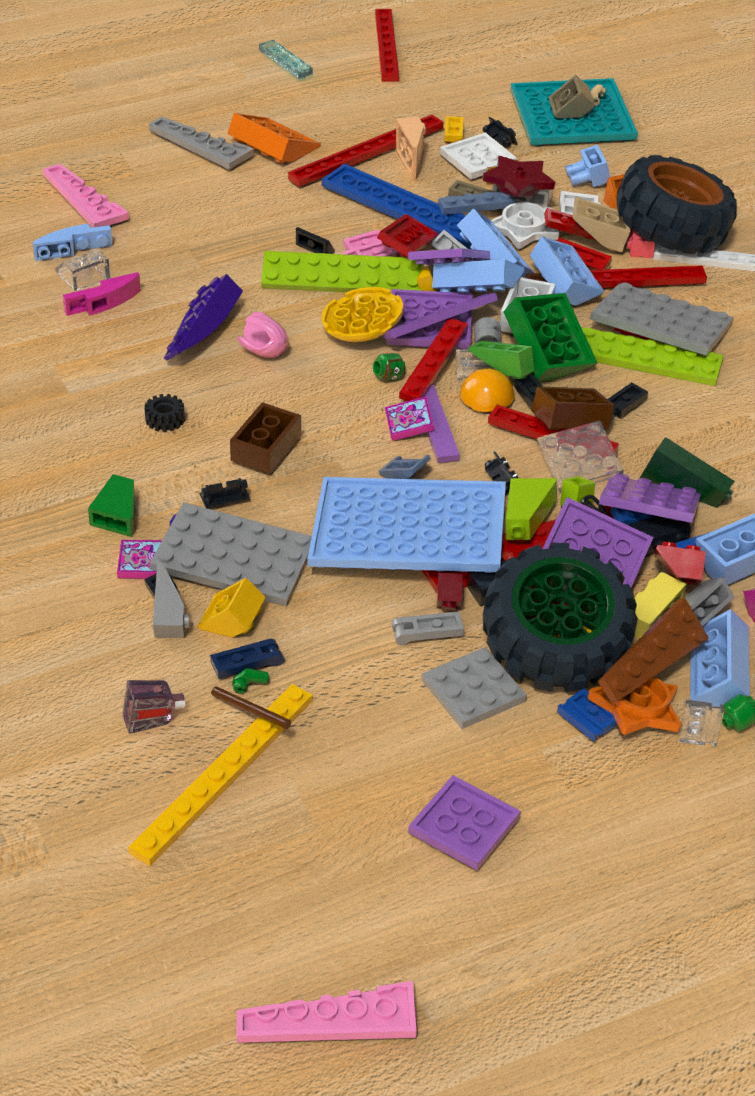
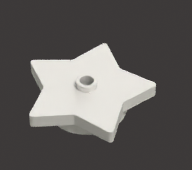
[491,202,559,249]

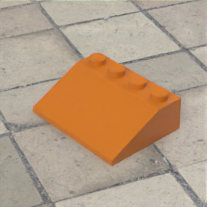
[227,113,321,163]

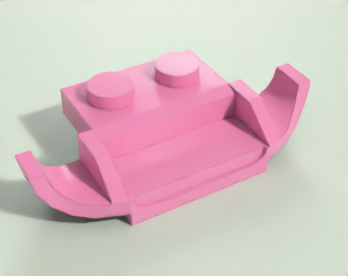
[342,229,400,257]

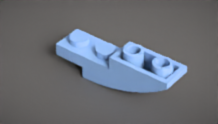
[32,224,112,261]

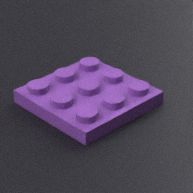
[408,248,490,265]
[408,775,521,870]

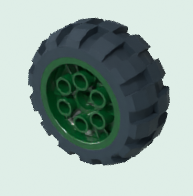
[483,542,638,692]

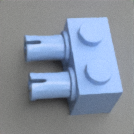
[565,145,610,187]

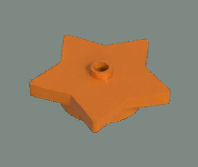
[587,676,682,735]

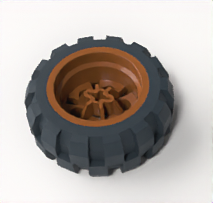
[616,155,737,254]

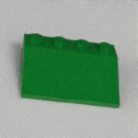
[503,293,598,382]

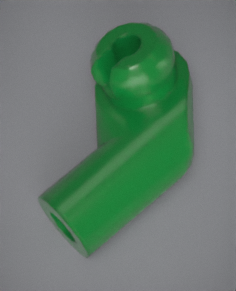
[232,668,269,693]

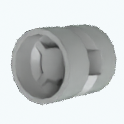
[474,317,502,344]

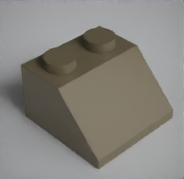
[549,74,595,118]

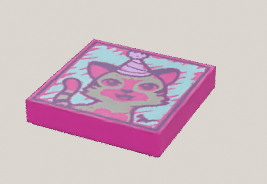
[385,396,435,441]
[117,540,162,579]

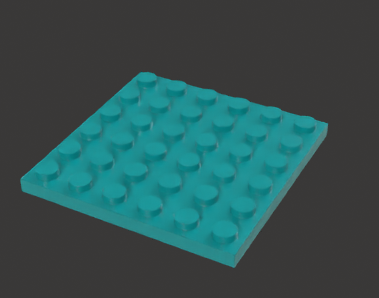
[510,78,638,146]

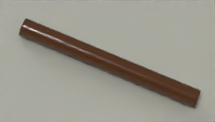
[211,686,291,729]

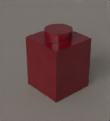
[437,573,463,611]

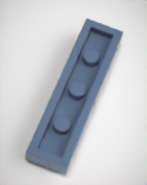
[438,192,518,215]

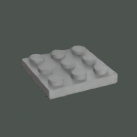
[422,647,527,729]

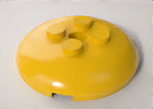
[321,287,404,342]

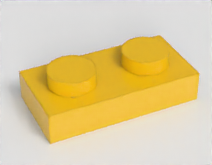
[444,116,464,143]

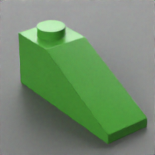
[468,341,534,379]

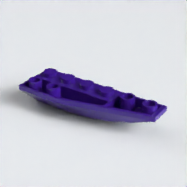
[164,274,243,361]

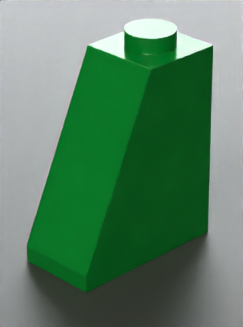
[88,474,135,537]

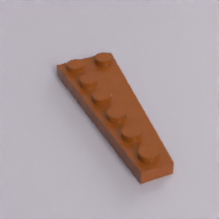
[598,598,709,702]

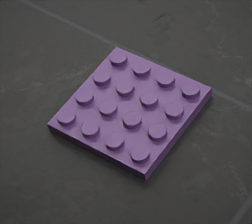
[387,289,473,349]
[599,473,701,523]
[543,497,653,587]

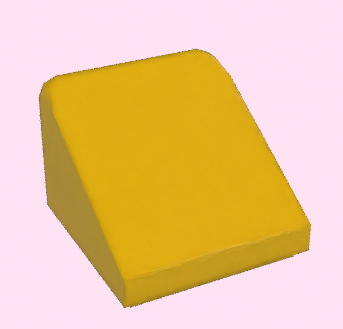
[417,267,437,291]

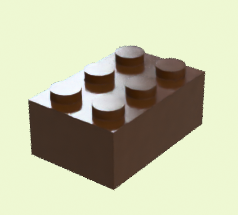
[532,386,614,432]
[230,402,301,474]

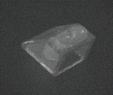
[55,249,110,291]

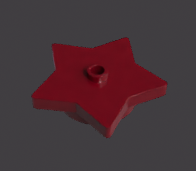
[483,156,556,197]

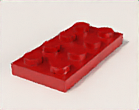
[377,214,438,258]

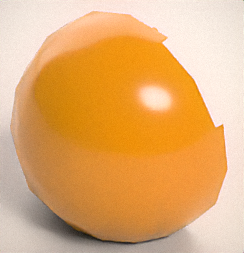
[459,368,515,412]

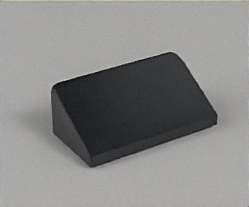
[296,227,335,254]

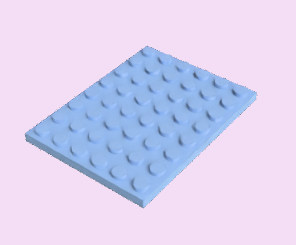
[307,477,506,573]

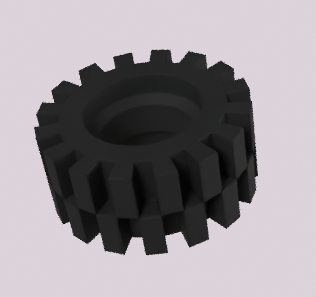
[144,394,185,432]

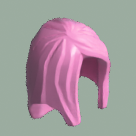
[237,312,289,358]

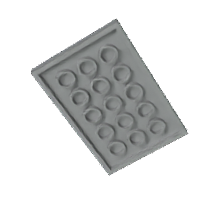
[590,283,734,356]
[150,502,312,606]

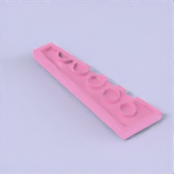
[43,164,129,228]
[237,981,416,1043]

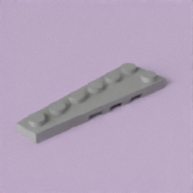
[149,117,254,170]

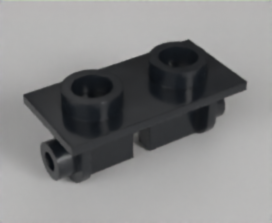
[483,117,518,147]
[485,451,518,495]
[199,478,250,509]

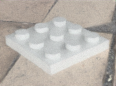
[440,133,517,179]

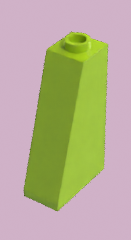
[506,478,557,540]

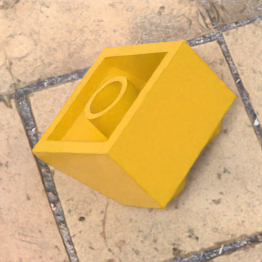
[197,578,266,638]

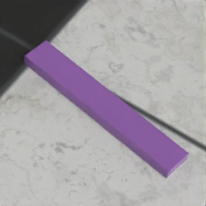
[383,293,498,339]
[409,376,460,463]

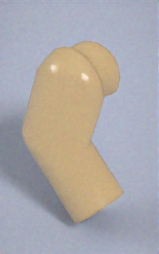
[591,85,606,106]

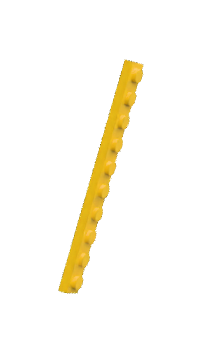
[128,684,313,866]

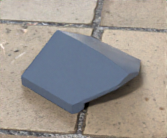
[379,455,431,479]

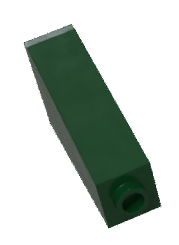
[640,437,735,508]

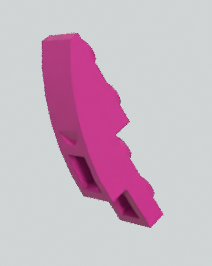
[63,272,141,316]

